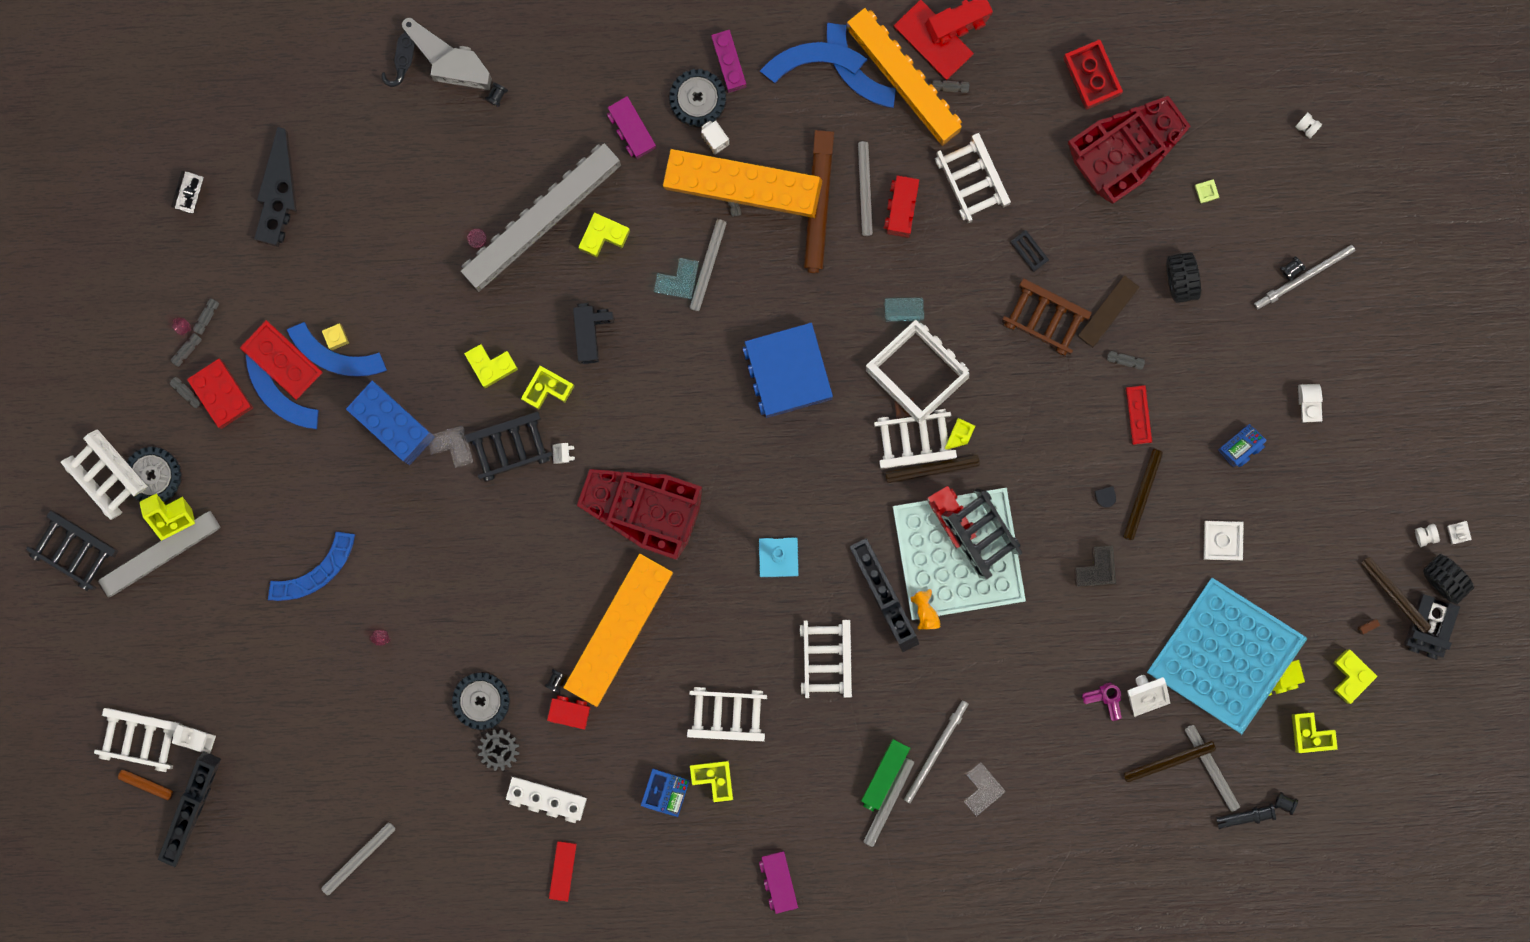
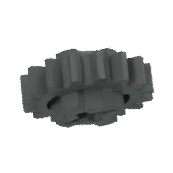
[478,729,520,771]

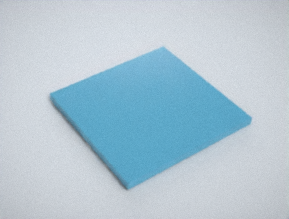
[1147,578,1307,735]

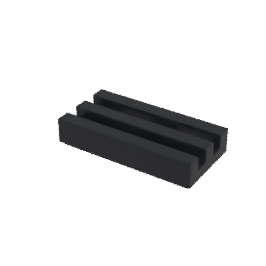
[1011,230,1049,272]

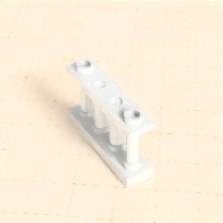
[935,133,1011,223]
[874,409,957,469]
[61,429,147,520]
[800,620,852,698]
[687,687,767,741]
[94,708,182,772]

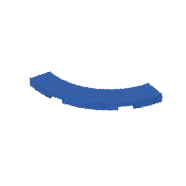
[827,23,896,108]
[760,42,867,83]
[287,322,387,376]
[246,355,319,429]
[268,532,355,601]

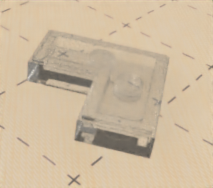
[428,425,474,468]
[964,762,1006,817]

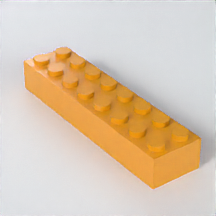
[846,8,962,146]
[663,149,822,218]
[564,553,673,707]

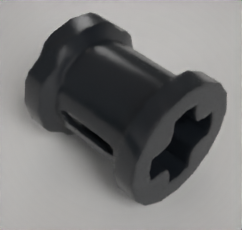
[485,82,508,107]
[1280,256,1306,281]
[544,669,568,694]
[1274,792,1299,815]

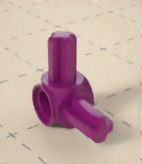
[1082,683,1122,721]

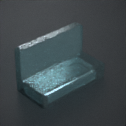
[885,298,924,322]

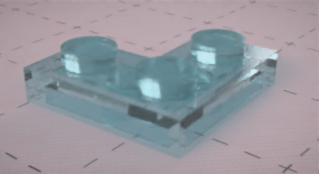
[654,258,699,300]

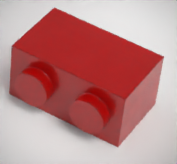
[547,696,591,730]

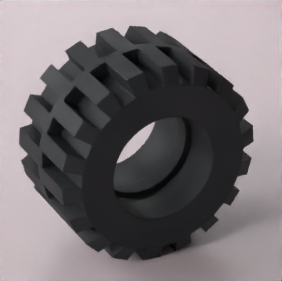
[1166,252,1201,303]
[1423,554,1474,604]

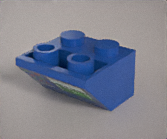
[1218,424,1267,467]
[641,768,690,817]

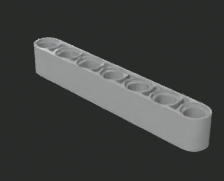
[98,511,221,598]

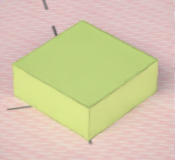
[1195,179,1219,204]

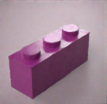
[711,30,746,93]
[607,96,656,159]
[759,851,798,914]

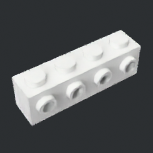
[506,777,587,823]

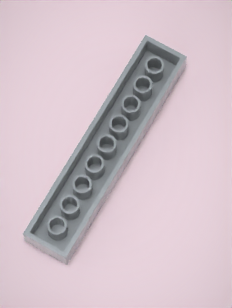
[461,143,621,292]

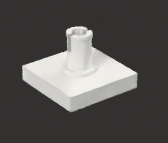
[1127,675,1170,717]

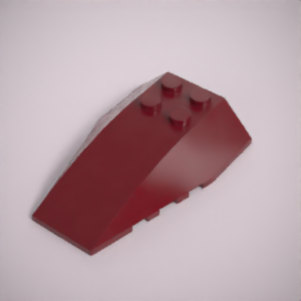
[1068,96,1191,204]
[577,469,702,560]

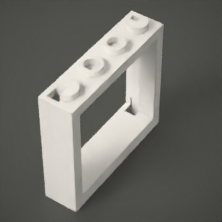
[866,320,969,424]

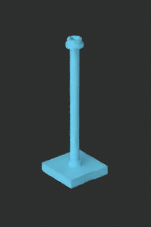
[759,538,798,577]

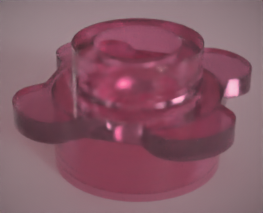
[172,317,191,335]
[370,630,390,645]

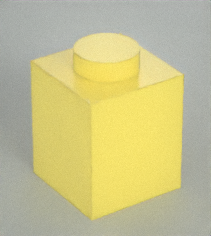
[322,323,349,350]

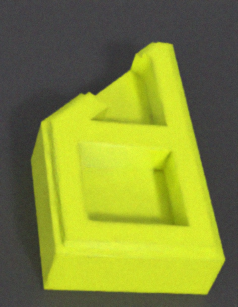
[944,418,975,450]

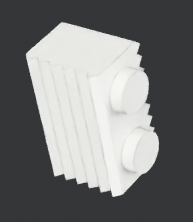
[701,121,729,154]

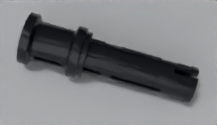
[1216,803,1276,829]

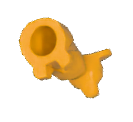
[911,589,941,629]

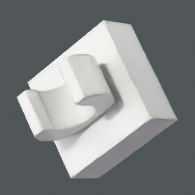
[553,443,575,464]
[1447,521,1472,544]

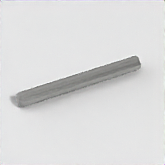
[858,141,873,236]
[690,219,726,311]
[1185,725,1240,812]
[864,758,914,847]
[321,823,395,895]

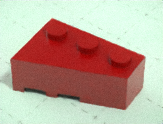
[925,0,993,44]
[884,176,919,238]
[926,486,978,549]

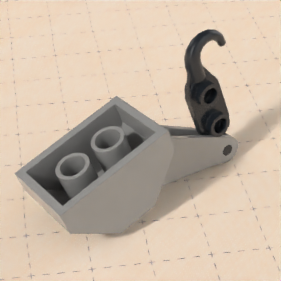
[382,18,492,90]

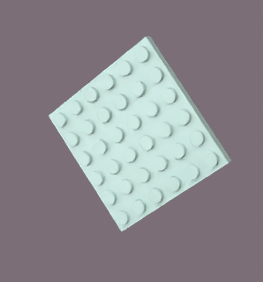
[893,488,1026,620]

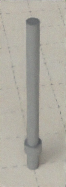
[1254,245,1355,310]
[904,700,969,803]

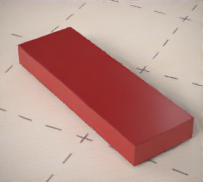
[1126,385,1152,445]
[549,841,577,902]

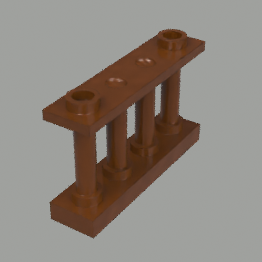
[1002,278,1092,356]

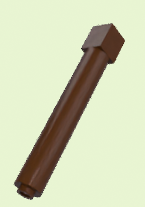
[804,130,834,273]

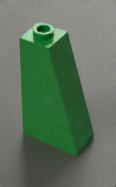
[861,739,910,811]

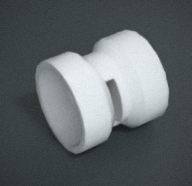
[1295,112,1322,139]
[1415,524,1440,547]

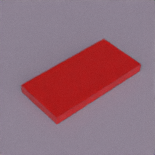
[893,0,974,81]
[240,320,323,400]

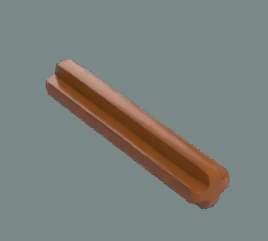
[118,770,173,800]

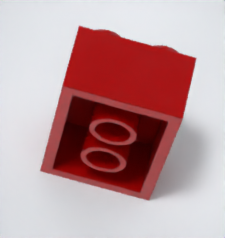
[1063,40,1123,110]
[187,359,253,429]

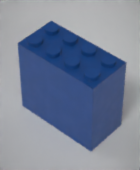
[742,323,833,418]
[346,381,435,465]

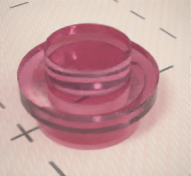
[467,229,487,248]

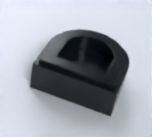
[1094,486,1116,508]

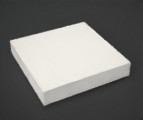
[1204,521,1243,561]

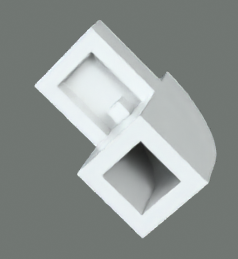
[1298,384,1323,423]
[172,725,216,753]

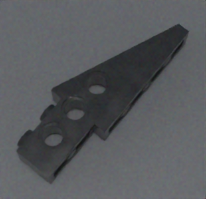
[254,127,297,247]
[850,538,919,653]
[158,751,221,867]

